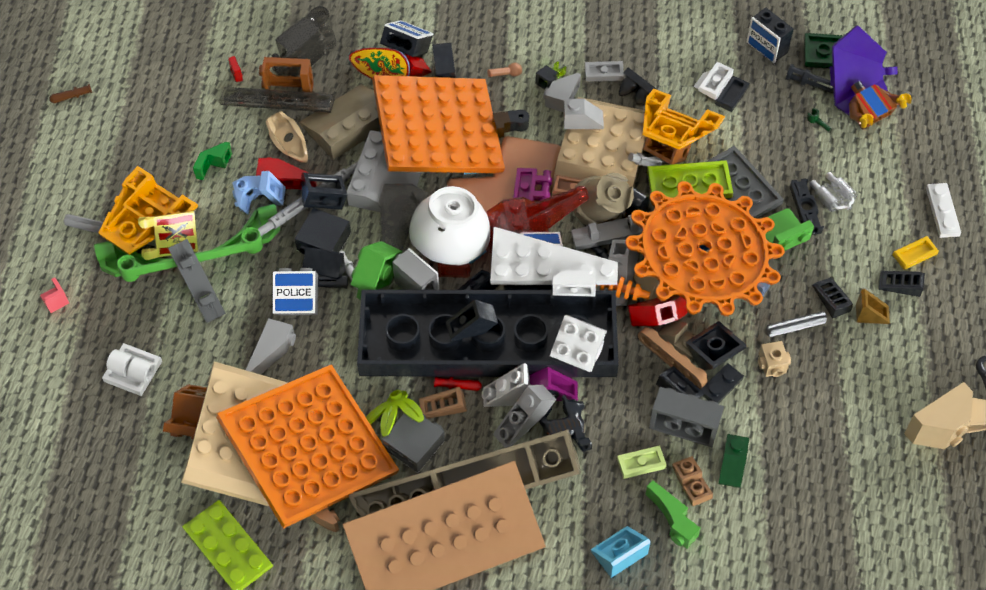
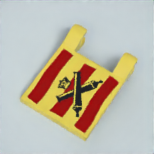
[138,211,198,260]

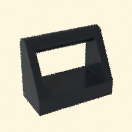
[301,172,348,210]

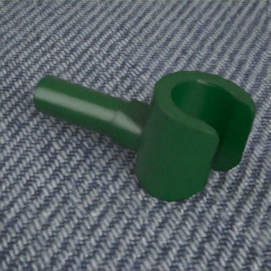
[807,108,831,132]

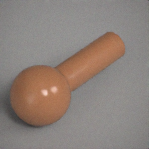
[487,63,522,77]

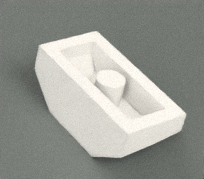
[694,62,734,100]
[553,270,596,296]

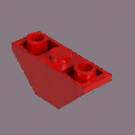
[628,295,688,326]

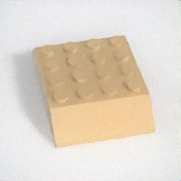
[552,97,647,189]

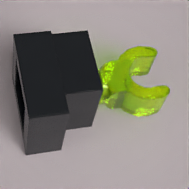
[535,61,567,90]

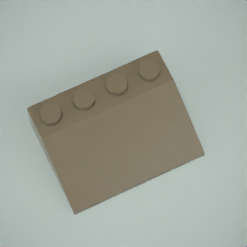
[299,84,381,160]

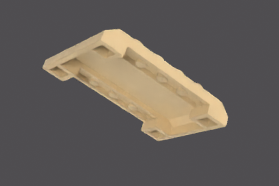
[181,361,288,506]

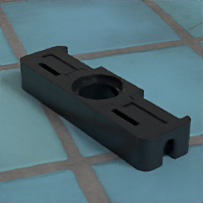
[790,178,824,235]

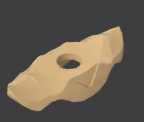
[266,111,308,163]

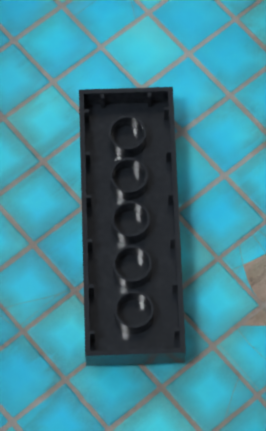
[357,290,619,377]

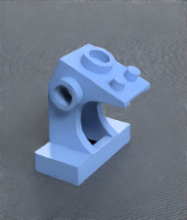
[232,171,286,214]

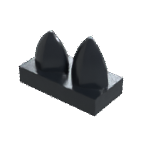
[619,67,657,104]

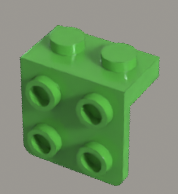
[765,209,814,251]

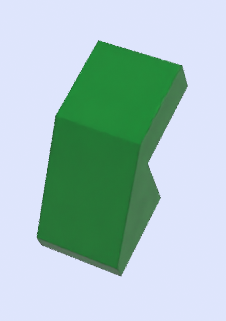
[193,142,232,180]

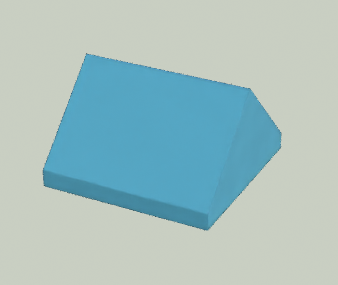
[590,526,650,578]

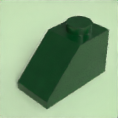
[718,434,749,488]

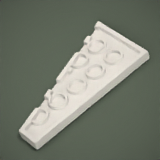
[490,227,618,285]

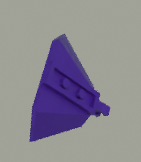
[830,25,898,116]

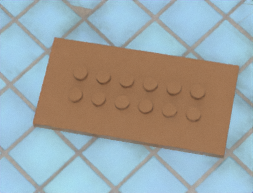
[342,461,546,590]

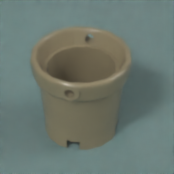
[571,173,634,226]

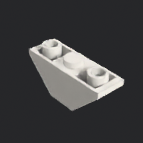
[482,363,530,407]

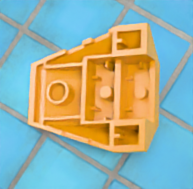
[642,88,725,150]
[98,166,198,255]

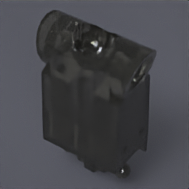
[272,6,337,77]

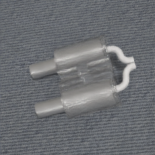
[809,172,858,212]

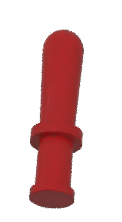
[434,377,482,391]

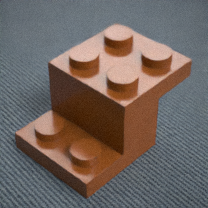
[163,384,207,440]

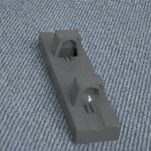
[168,239,226,323]

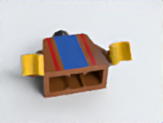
[849,81,911,130]

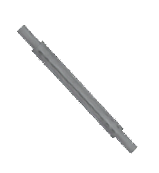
[258,161,358,236]

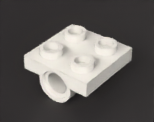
[550,315,606,372]
[102,343,162,396]

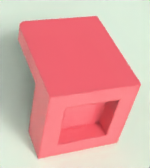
[40,277,69,313]

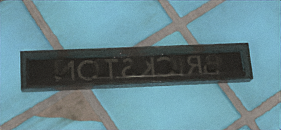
[219,87,335,113]

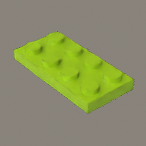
[647,160,733,198]
[182,500,273,590]

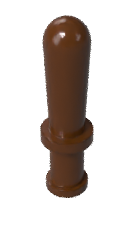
[49,84,93,103]

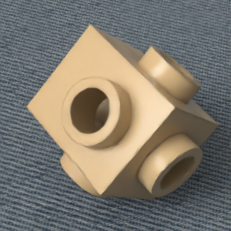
[758,341,791,377]

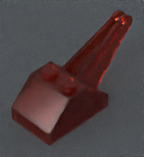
[486,186,589,253]

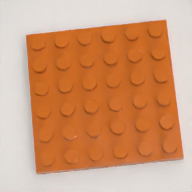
[372,75,505,173]
[216,364,399,529]

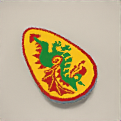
[349,47,410,80]

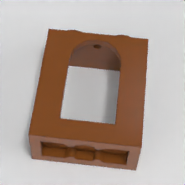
[259,57,314,98]

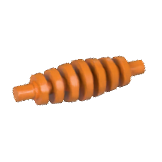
[596,276,651,301]

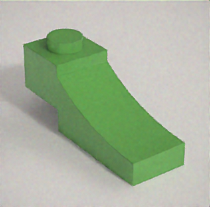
[645,480,701,549]

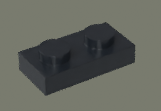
[701,363,744,404]

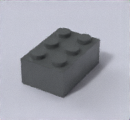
[649,387,724,448]

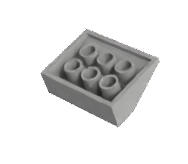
[347,130,422,218]

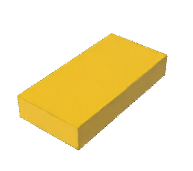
[892,236,939,270]

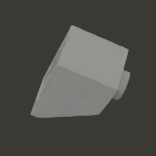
[543,73,581,112]
[564,99,604,129]

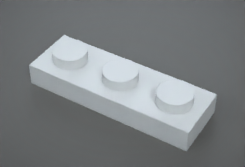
[926,183,961,238]

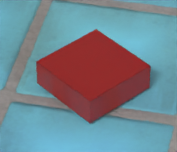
[228,56,243,83]

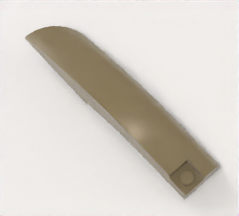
[349,429,580,517]

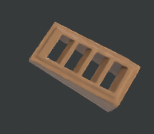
[419,387,467,419]

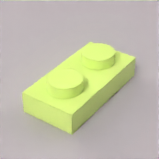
[617,446,666,479]

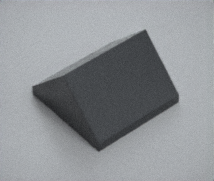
[686,321,747,370]

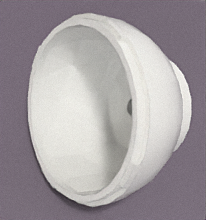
[409,186,490,266]

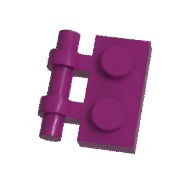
[513,168,552,208]

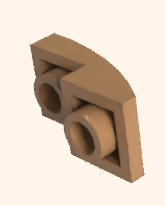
[672,456,713,507]
[309,508,340,532]

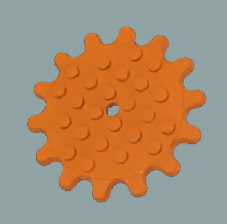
[625,181,785,316]

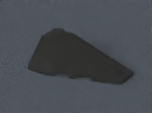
[379,184,429,253]

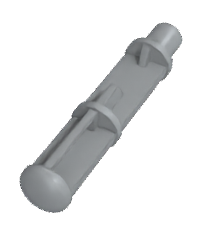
[628,153,671,167]

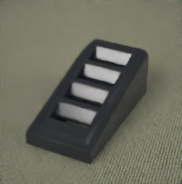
[878,271,925,297]
[812,277,853,319]

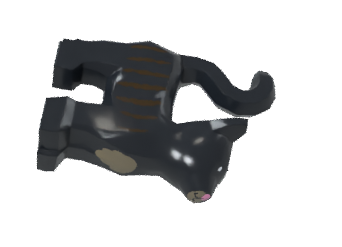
[539,395,592,452]

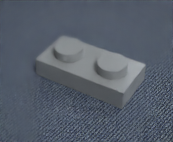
[585,61,624,82]

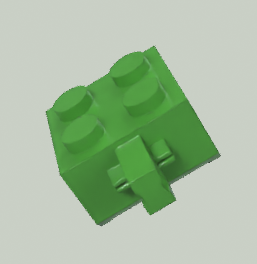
[350,241,402,300]

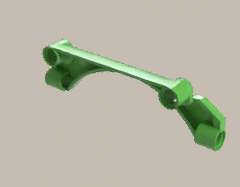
[94,204,280,282]

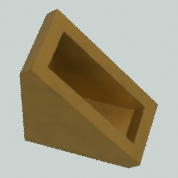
[856,289,890,324]

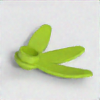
[366,389,424,437]

